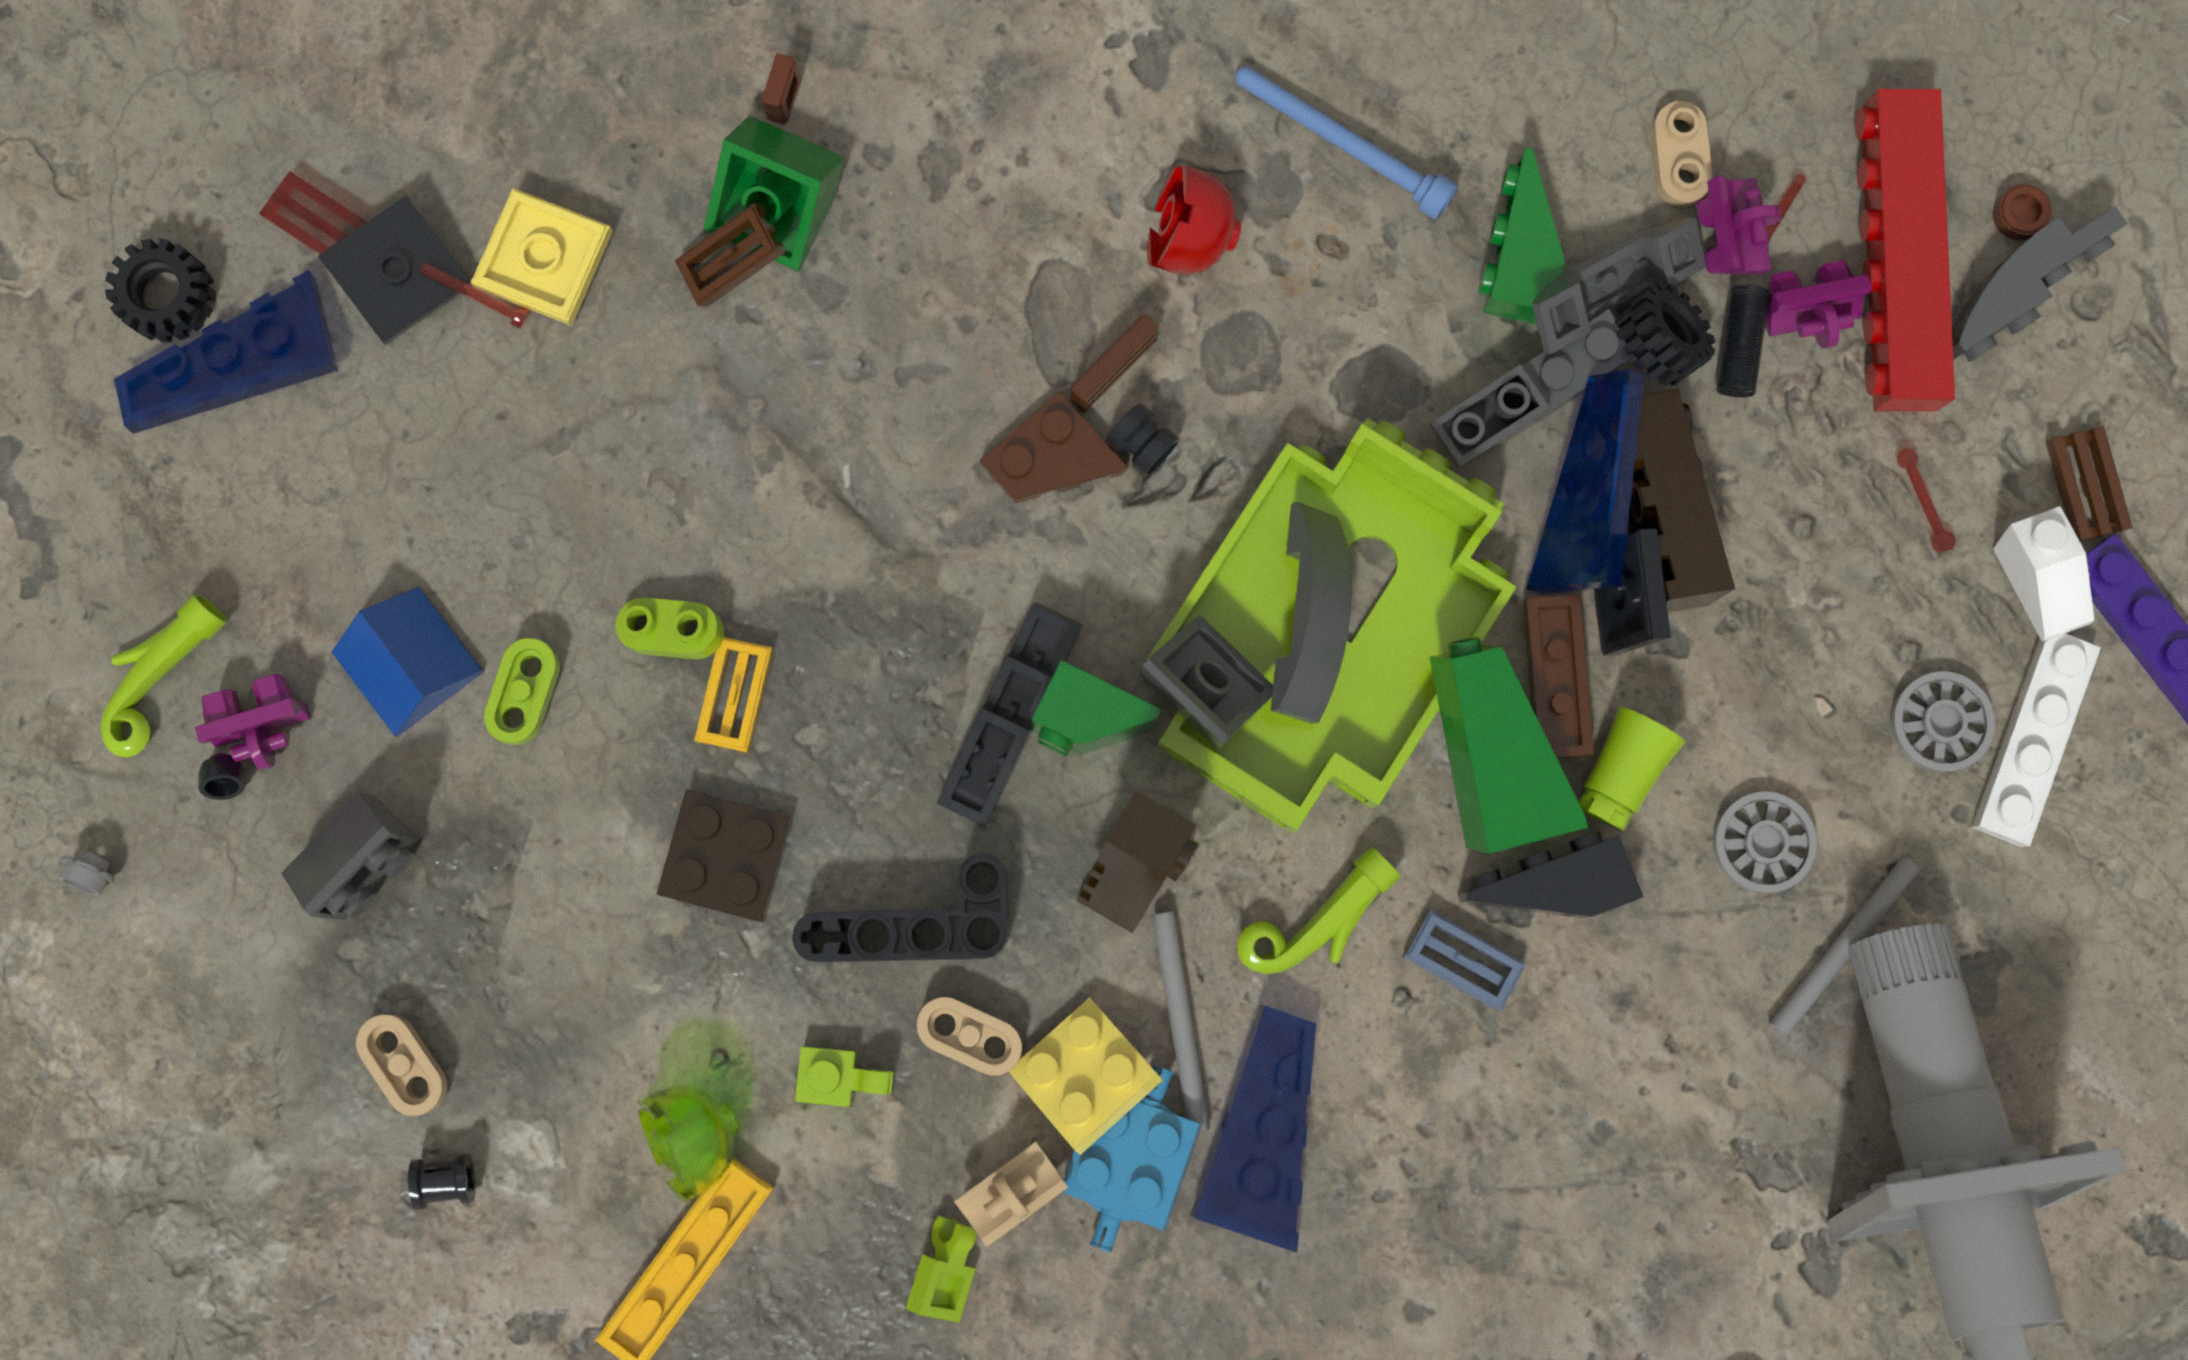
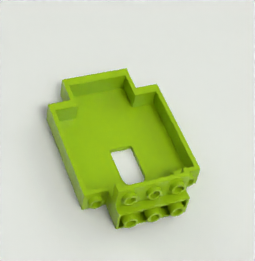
[1148,418,1517,834]

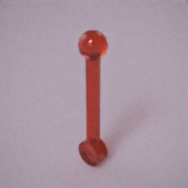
[1896,448,1956,553]

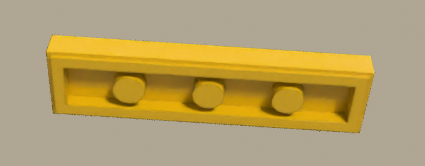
[595,1155,775,1360]

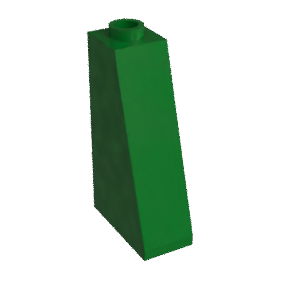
[1430,637,1588,854]

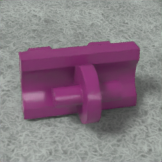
[1696,176,1781,275]
[1765,260,1872,349]
[195,674,311,770]

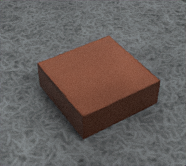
[761,53,802,125]

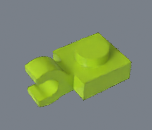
[795,1046,894,1107]
[905,1215,977,1323]

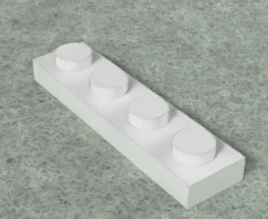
[1971,633,2101,848]

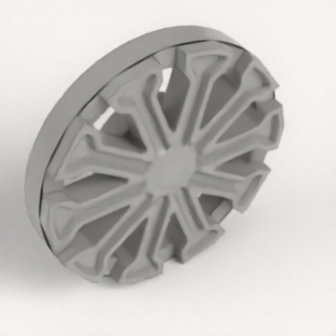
[1890,671,1995,772]
[1712,791,1818,893]

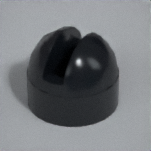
[198,753,245,800]

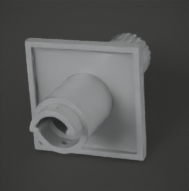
[1827,923,2127,1360]

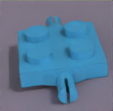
[1062,1064,1203,1252]

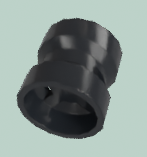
[1105,403,1180,478]

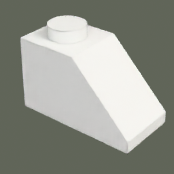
[1993,506,2095,642]

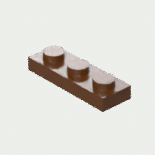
[1523,594,1594,759]

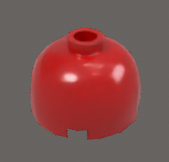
[1147,164,1241,275]

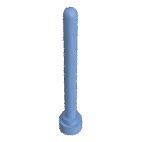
[1235,66,1459,221]

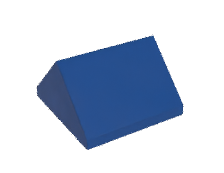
[332,587,484,737]

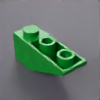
[1478,147,1565,325]

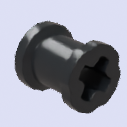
[408,1154,476,1210]

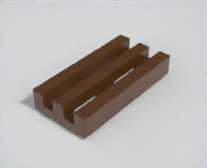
[675,204,786,307]
[1071,314,1159,414]
[2045,426,2133,541]

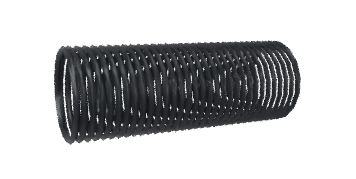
[1716,285,1770,398]

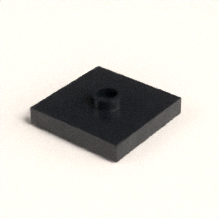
[318,195,472,345]
[1589,529,1671,656]

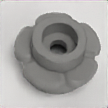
[58,850,114,896]

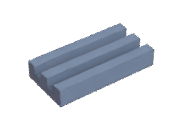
[1402,910,1526,1012]

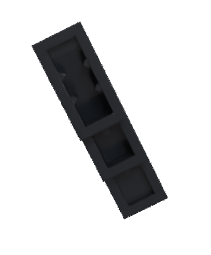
[937,602,1083,827]

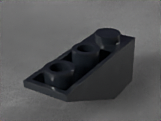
[1458,830,1643,918]

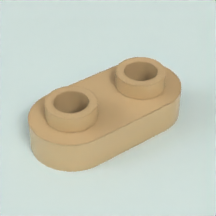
[1650,101,1713,208]
[917,997,1022,1076]
[356,1014,447,1116]

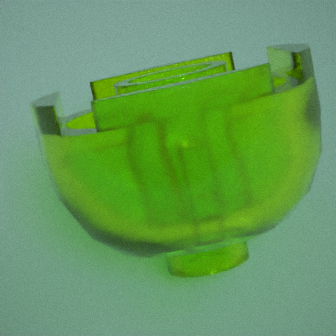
[637,1085,739,1202]

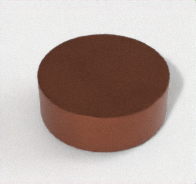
[1993,184,2052,240]

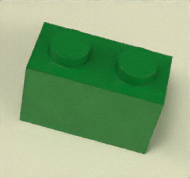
[703,115,845,271]
[1031,660,1161,758]

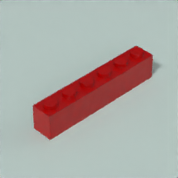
[1855,89,1955,412]

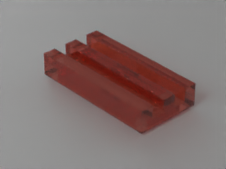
[259,171,366,255]

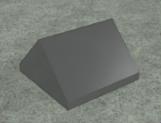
[1140,615,1273,751]

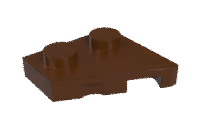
[979,392,1127,504]

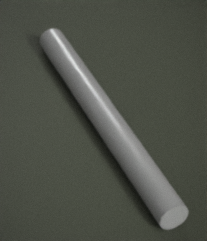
[1769,856,1921,1037]
[1152,911,1210,1131]

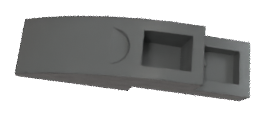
[1952,206,2128,362]
[1430,309,1635,469]

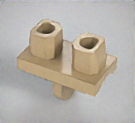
[954,1141,1068,1248]

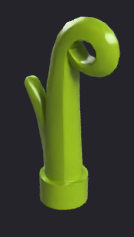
[100,593,228,758]
[1237,846,1402,975]

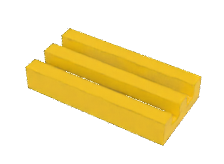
[694,637,774,754]

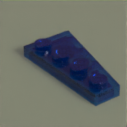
[114,270,339,434]
[1526,369,1644,594]
[1190,1004,1316,1253]

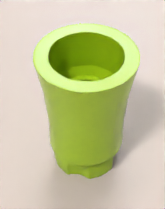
[1578,706,1686,832]

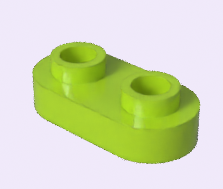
[615,597,724,660]
[484,638,560,745]

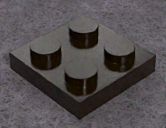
[656,790,793,923]

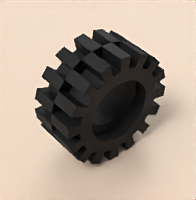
[105,238,216,343]
[1615,281,1715,386]

